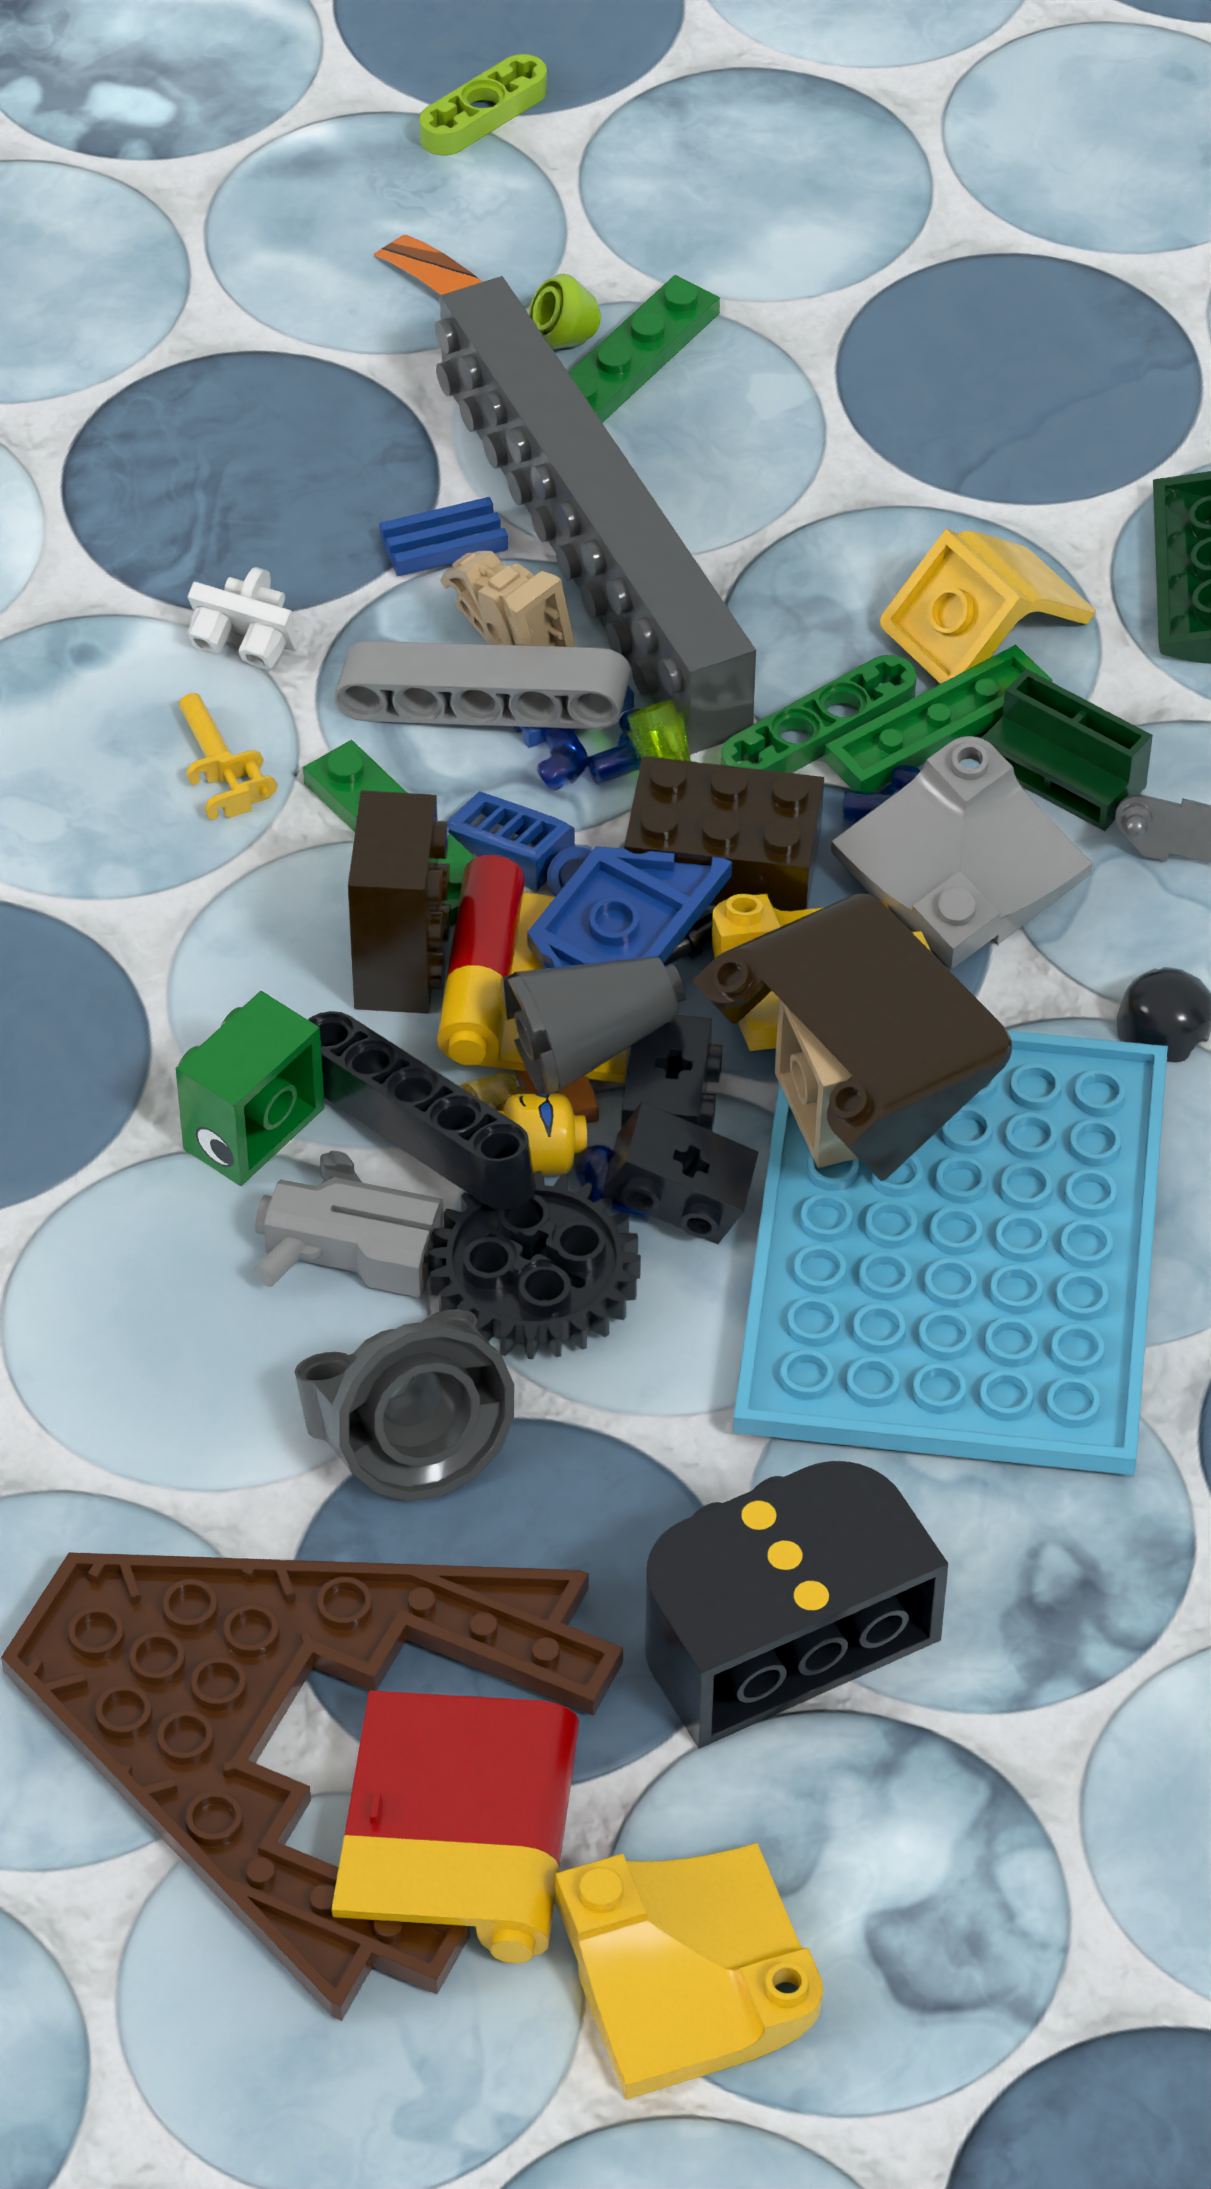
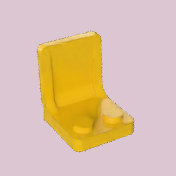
[880,529,1096,684]

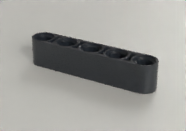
[308,1011,536,1209]

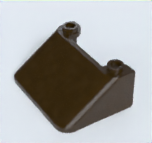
[692,894,1012,1181]

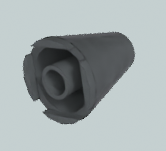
[501,956,686,1095]

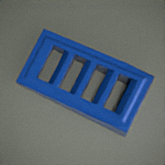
[448,791,575,891]

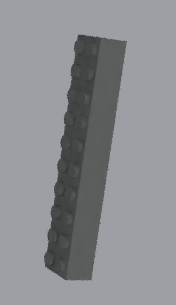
[435,276,756,756]

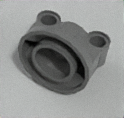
[294,1309,515,1502]

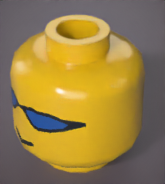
[498,1093,587,1177]

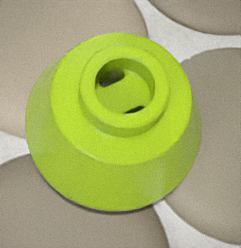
[529,274,601,350]

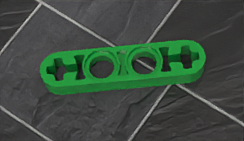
[721,655,917,773]

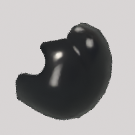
[1116,967,1211,1062]

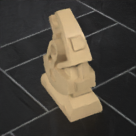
[440,551,575,647]

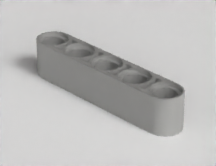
[335,641,631,729]

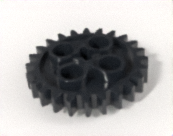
[428,1171,641,1359]

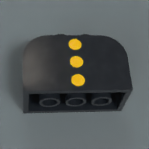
[645,1461,949,1749]

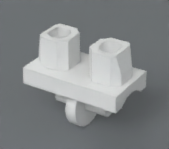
[187,567,302,671]

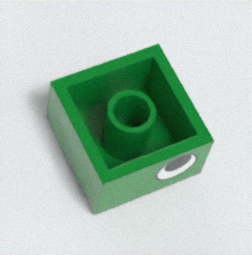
[175,991,325,1186]

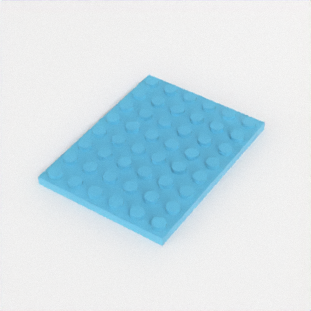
[733,1030,1168,1475]

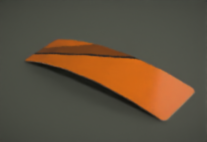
[374,235,482,295]

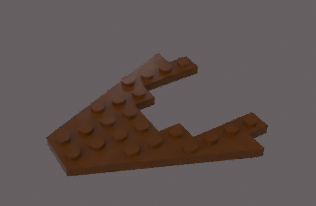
[1,1552,623,2021]

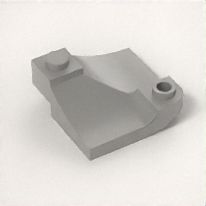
[831,736,1093,970]

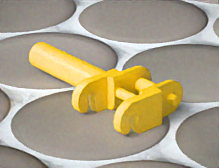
[179,693,278,820]

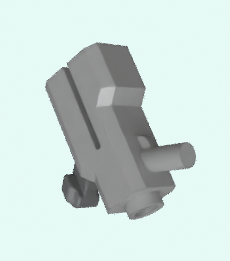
[253,1151,443,1298]

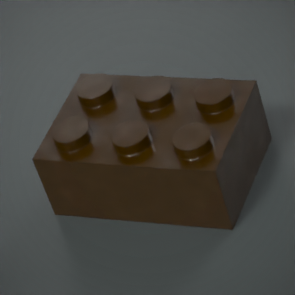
[624,756,824,911]
[348,790,451,1014]

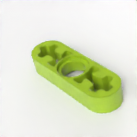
[419,54,547,155]

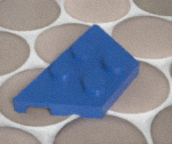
[527,846,732,969]

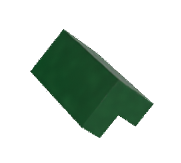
[981,669,1153,831]

